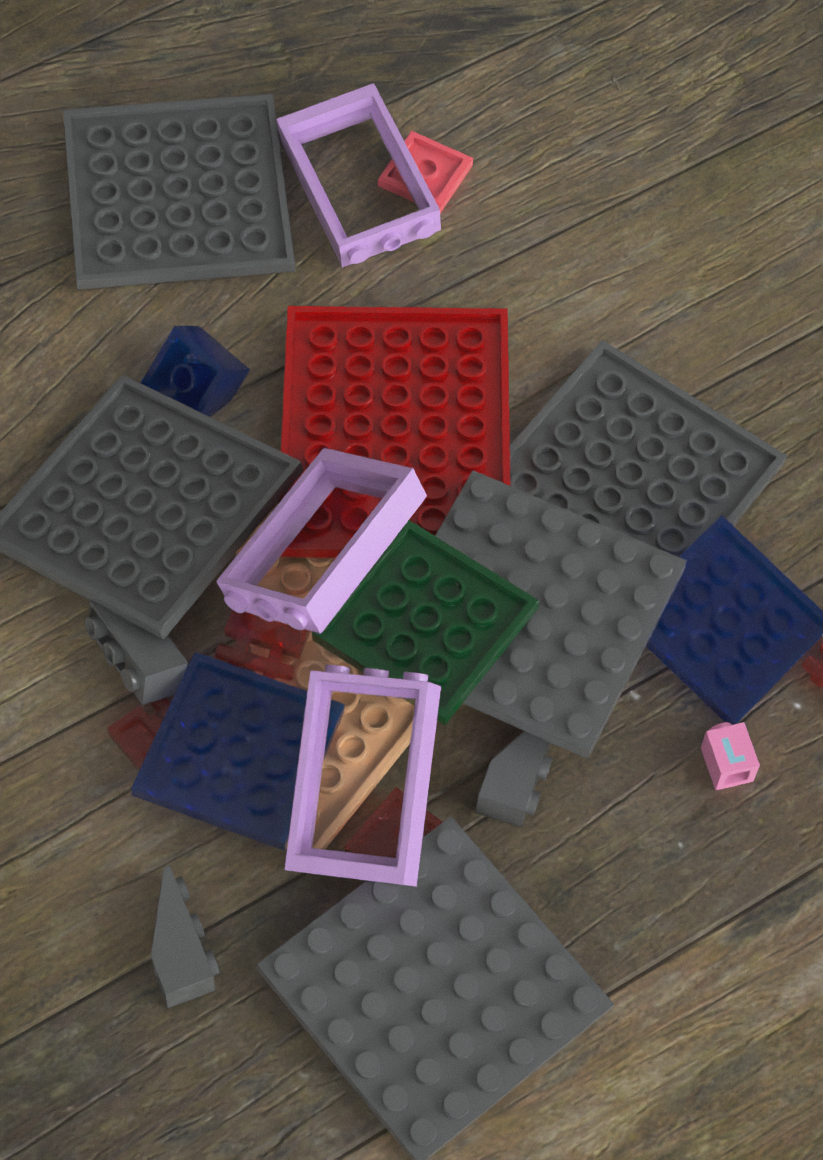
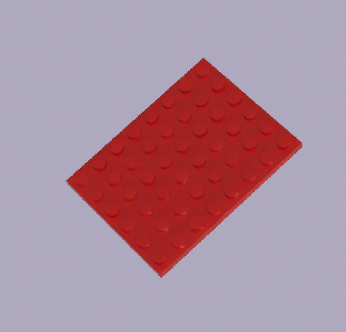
[278,306,511,558]

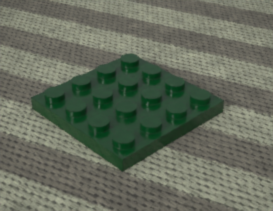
[312,520,539,725]

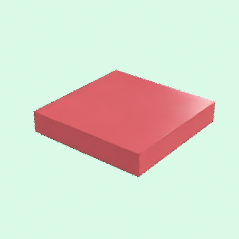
[378,131,473,213]

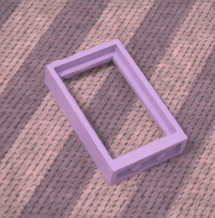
[276,83,441,267]
[216,448,427,634]
[285,665,441,887]

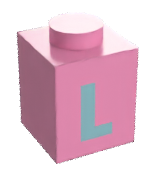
[701,722,760,791]

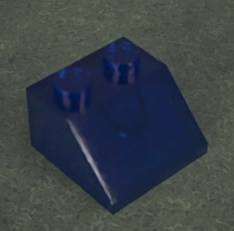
[141,326,250,417]

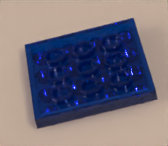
[646,515,823,725]
[131,652,345,851]

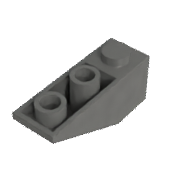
[85,599,188,705]
[476,731,557,827]
[151,865,219,1009]

